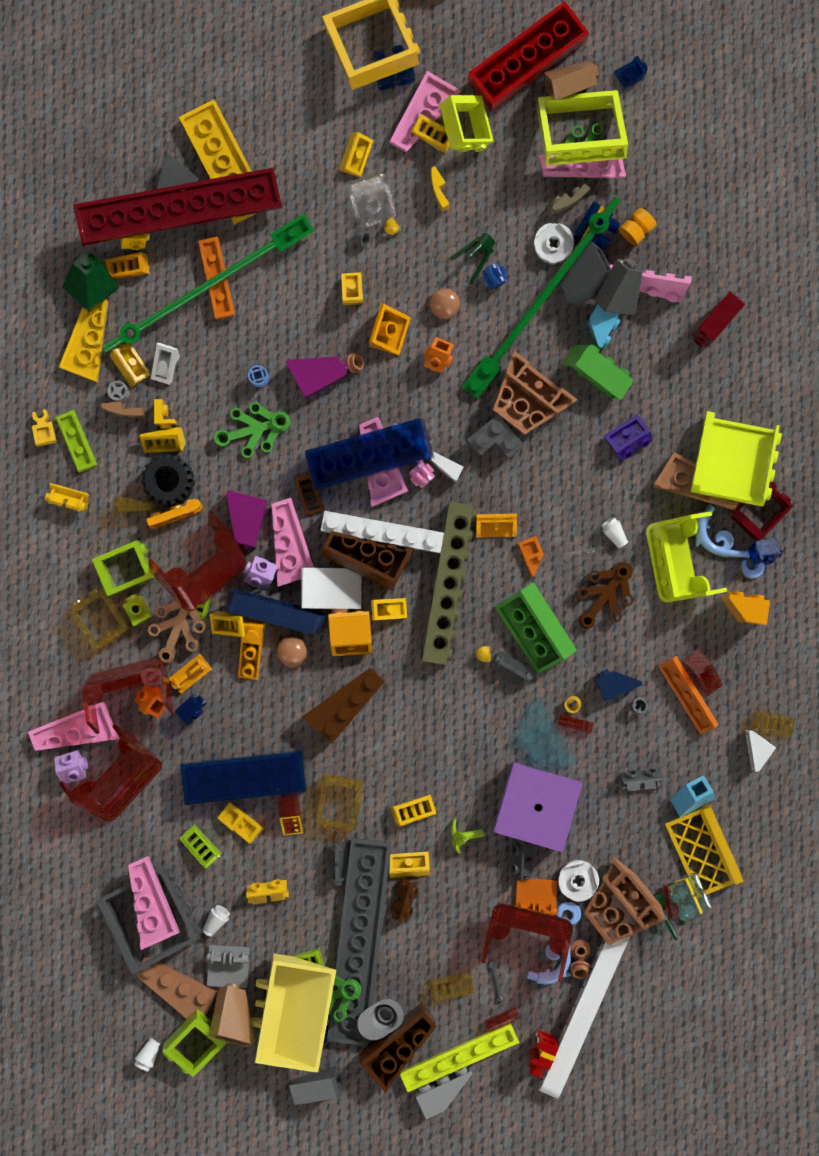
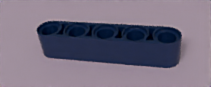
[225,589,326,635]

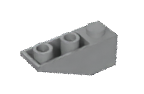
[416,1066,473,1119]

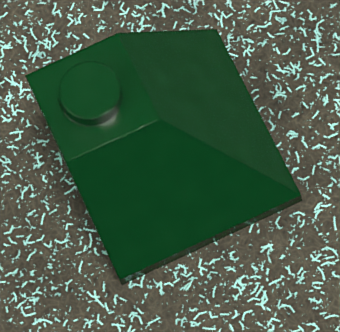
[62,251,119,312]

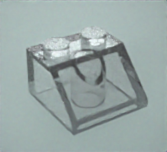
[345,172,397,229]

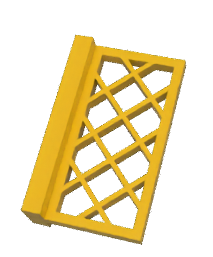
[665,803,744,898]

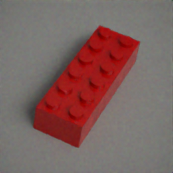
[468,1,589,112]

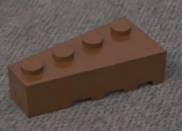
[321,531,413,591]
[302,668,385,743]
[359,1003,437,1093]

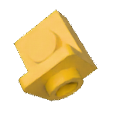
[154,399,177,429]

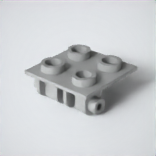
[207,945,250,988]

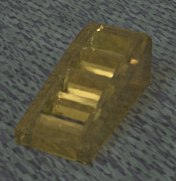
[114,496,158,514]
[751,710,795,738]
[429,972,474,1001]

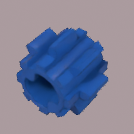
[482,263,508,290]

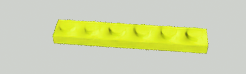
[400,1022,519,1092]

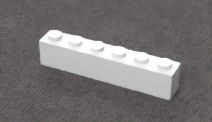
[321,511,444,554]

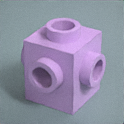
[243,556,277,591]
[55,750,88,785]

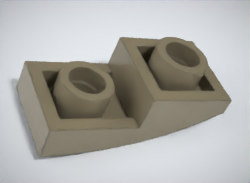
[550,183,590,215]

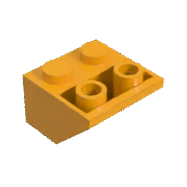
[721,591,770,625]
[328,611,373,656]

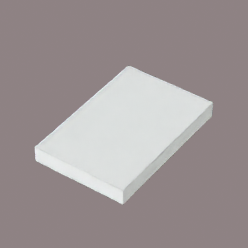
[301,568,362,609]

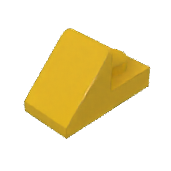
[341,272,364,306]
[371,598,407,620]

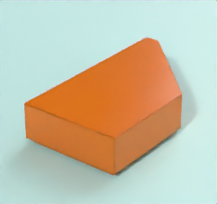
[517,536,544,577]

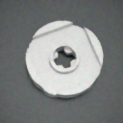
[533,223,574,265]
[558,860,599,902]

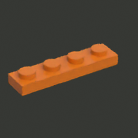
[198,236,236,320]
[658,656,719,735]

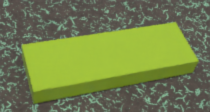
[55,410,97,473]

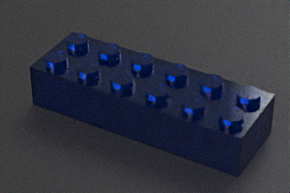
[304,418,434,490]
[180,749,308,805]

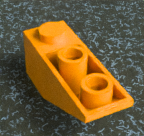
[238,617,266,680]

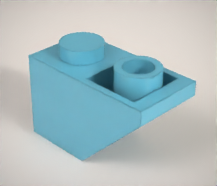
[588,304,621,350]
[670,775,716,818]

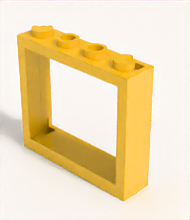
[322,0,420,90]

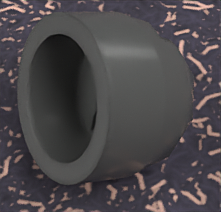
[353,230,371,247]
[630,698,648,715]

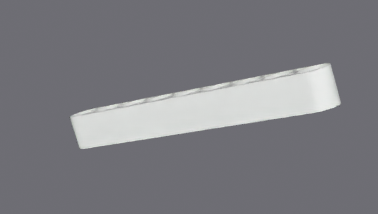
[538,937,629,1099]

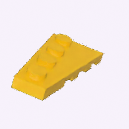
[59,299,108,383]

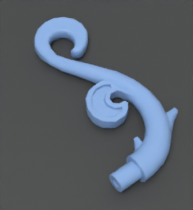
[696,505,765,579]
[527,902,581,985]

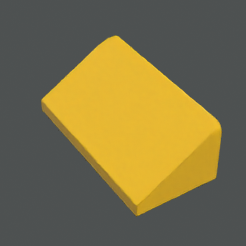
[338,132,374,178]
[110,343,151,388]
[389,852,430,878]

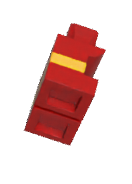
[528,1029,559,1078]

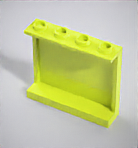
[690,411,782,507]

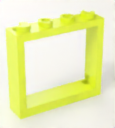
[537,90,628,166]

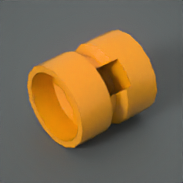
[618,207,657,246]

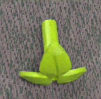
[450,819,484,854]

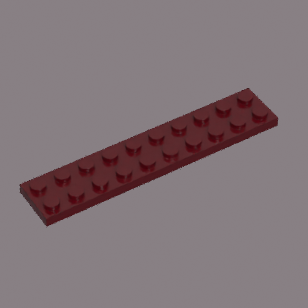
[73,168,282,246]

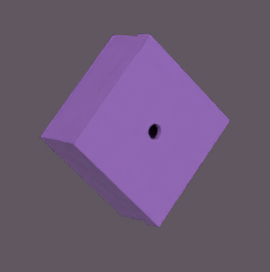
[494,761,583,852]

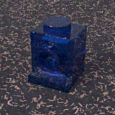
[747,539,782,568]
[174,694,207,726]

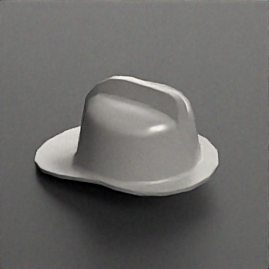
[357,999,404,1040]

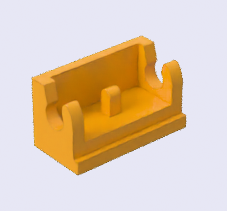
[476,514,517,538]

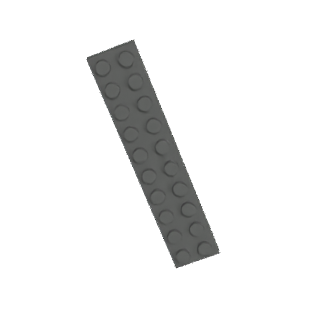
[327,838,392,1046]

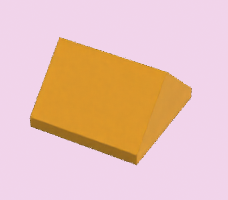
[369,303,411,355]

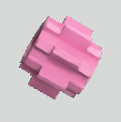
[409,461,435,488]

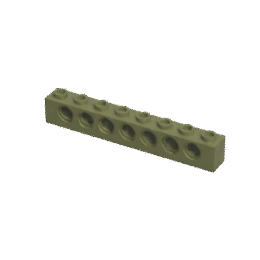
[422,501,476,665]

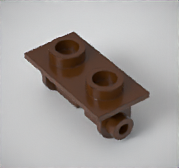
[391,878,418,922]

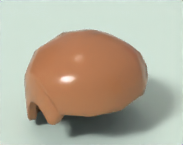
[430,288,460,319]
[277,635,308,668]

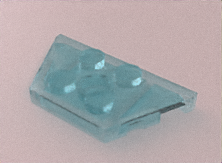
[513,696,578,768]

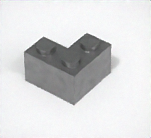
[467,415,524,460]

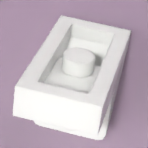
[151,343,180,385]

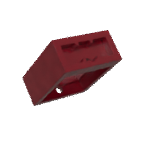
[692,291,745,348]
[727,482,794,542]

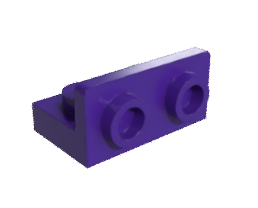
[604,414,652,462]

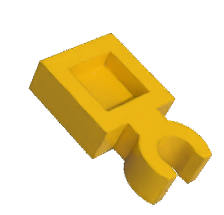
[32,409,57,447]

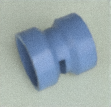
[248,365,270,388]

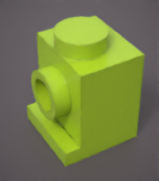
[123,594,154,626]

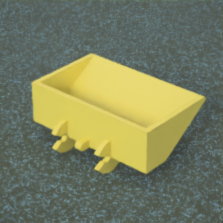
[251,953,336,1072]

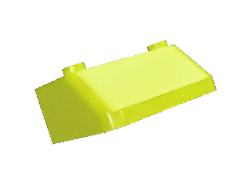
[646,512,727,603]

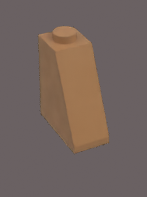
[543,60,599,100]
[209,983,255,1047]

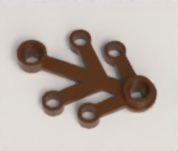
[576,562,634,629]

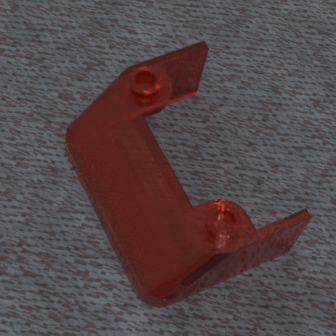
[148,511,246,611]
[82,657,175,734]
[59,724,162,822]
[481,903,573,982]

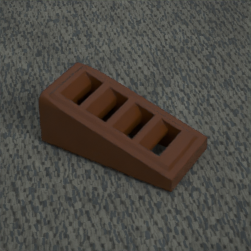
[293,470,325,516]

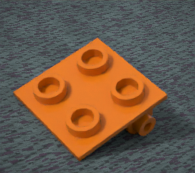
[515,879,557,921]

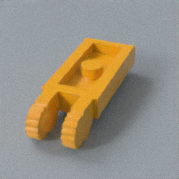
[146,498,203,529]

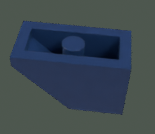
[594,669,643,701]

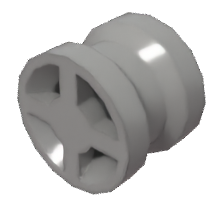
[107,381,130,402]

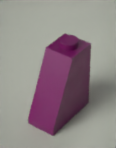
[286,356,349,399]
[227,490,268,550]

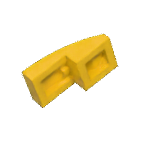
[431,166,450,213]
[218,802,264,844]

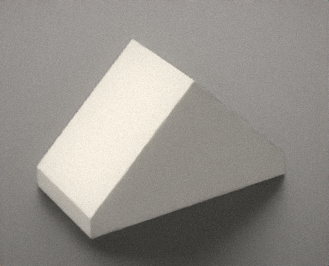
[745,730,776,772]

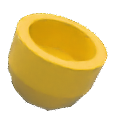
[384,217,401,235]
[476,646,491,662]
[564,696,581,713]

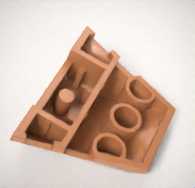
[493,350,578,435]
[584,857,666,945]

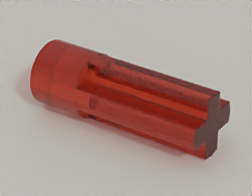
[557,714,594,734]
[663,883,680,920]
[485,1007,521,1032]

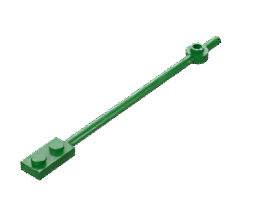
[462,197,621,399]
[102,214,314,353]

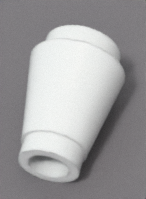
[601,517,628,548]
[202,905,230,937]
[134,1038,160,1071]

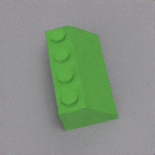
[495,582,577,674]

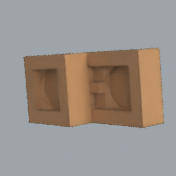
[101,401,146,418]

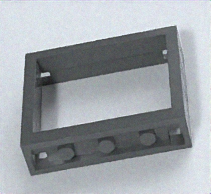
[97,866,201,975]

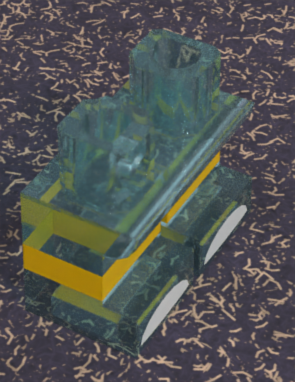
[670,873,712,921]

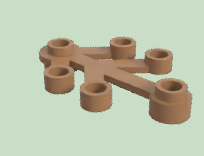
[148,590,206,664]

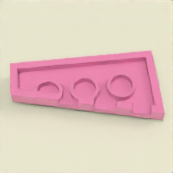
[389,71,462,152]
[538,137,626,178]
[610,265,692,303]
[359,417,409,507]
[272,498,314,587]
[28,702,119,751]
[128,856,180,950]

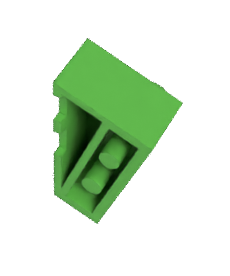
[561,344,634,400]

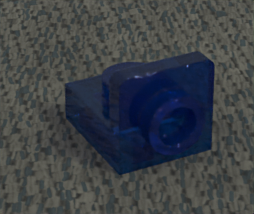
[614,55,648,90]

